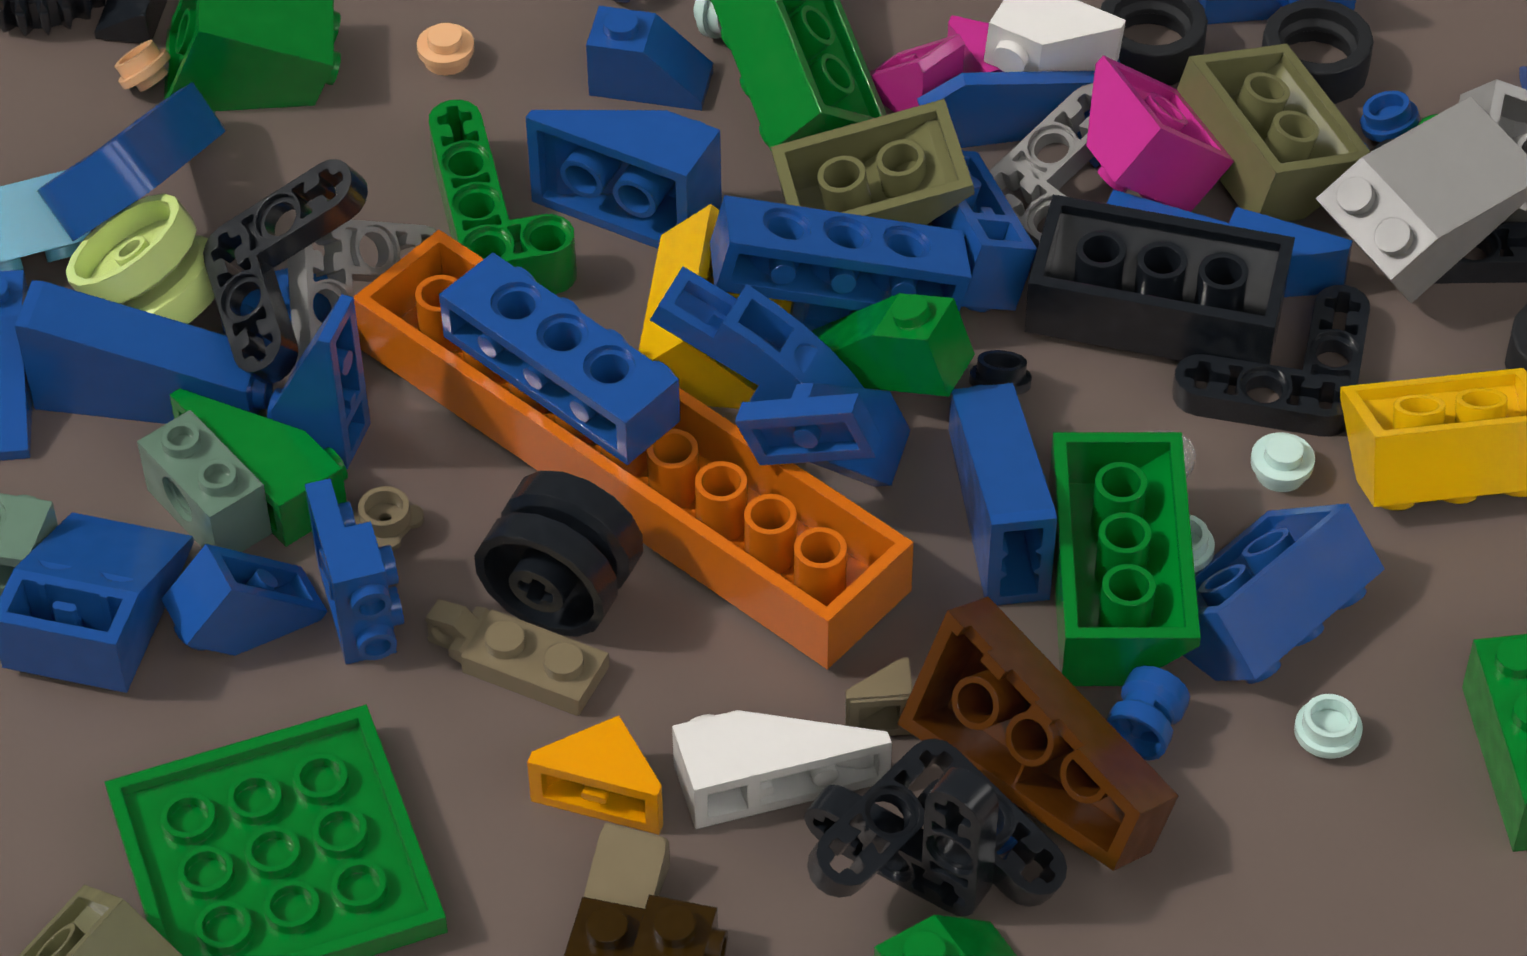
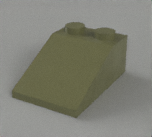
[770,99,975,225]

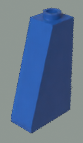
[15,280,273,424]
[949,383,1057,605]

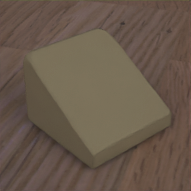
[845,657,913,736]
[584,823,670,909]

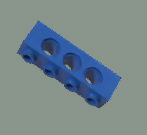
[710,195,972,311]
[439,253,680,465]

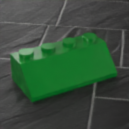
[710,0,887,150]
[1049,432,1201,686]

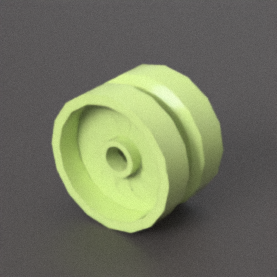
[66,193,215,324]

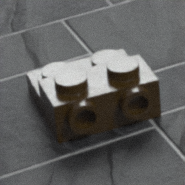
[564,894,728,956]

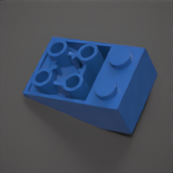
[0,512,194,693]

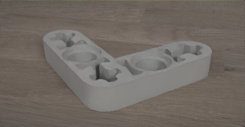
[990,83,1094,249]
[287,219,437,365]

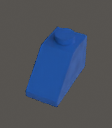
[586,6,713,111]
[161,544,328,656]

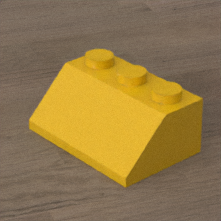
[638,204,792,409]
[1340,368,1527,510]

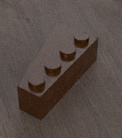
[897,597,1179,871]

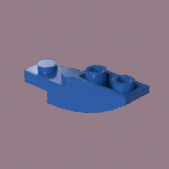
[1107,189,1353,297]
[650,266,864,401]

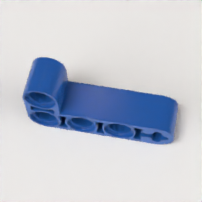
[37,82,227,241]

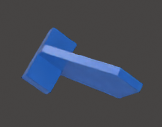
[917,59,1120,168]
[735,383,910,487]

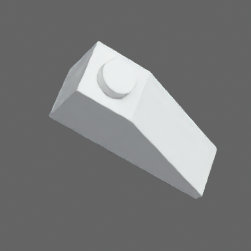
[672,710,892,829]

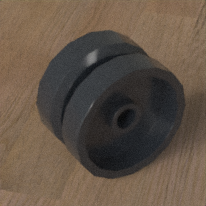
[474,470,643,637]

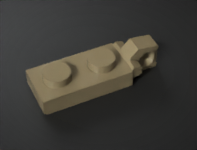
[425,599,610,716]

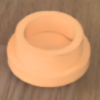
[417,23,474,76]
[114,40,171,92]

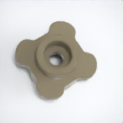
[353,486,424,551]

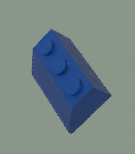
[1183,503,1385,684]

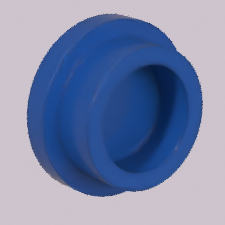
[1360,91,1420,142]

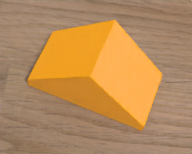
[527,715,663,835]

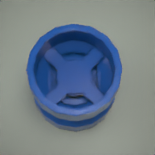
[1106,666,1191,761]

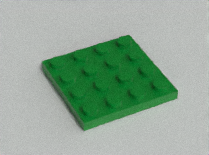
[104,704,448,956]

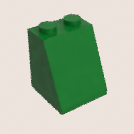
[164,0,341,111]

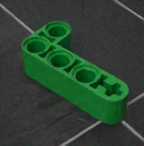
[429,99,577,295]

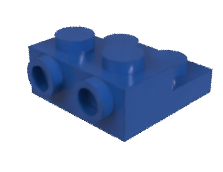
[305,478,404,665]

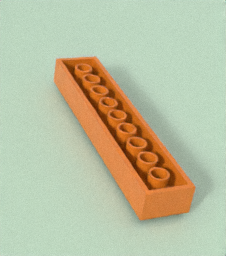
[354,229,914,670]

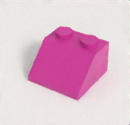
[1086,55,1234,212]

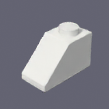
[984,0,1126,72]

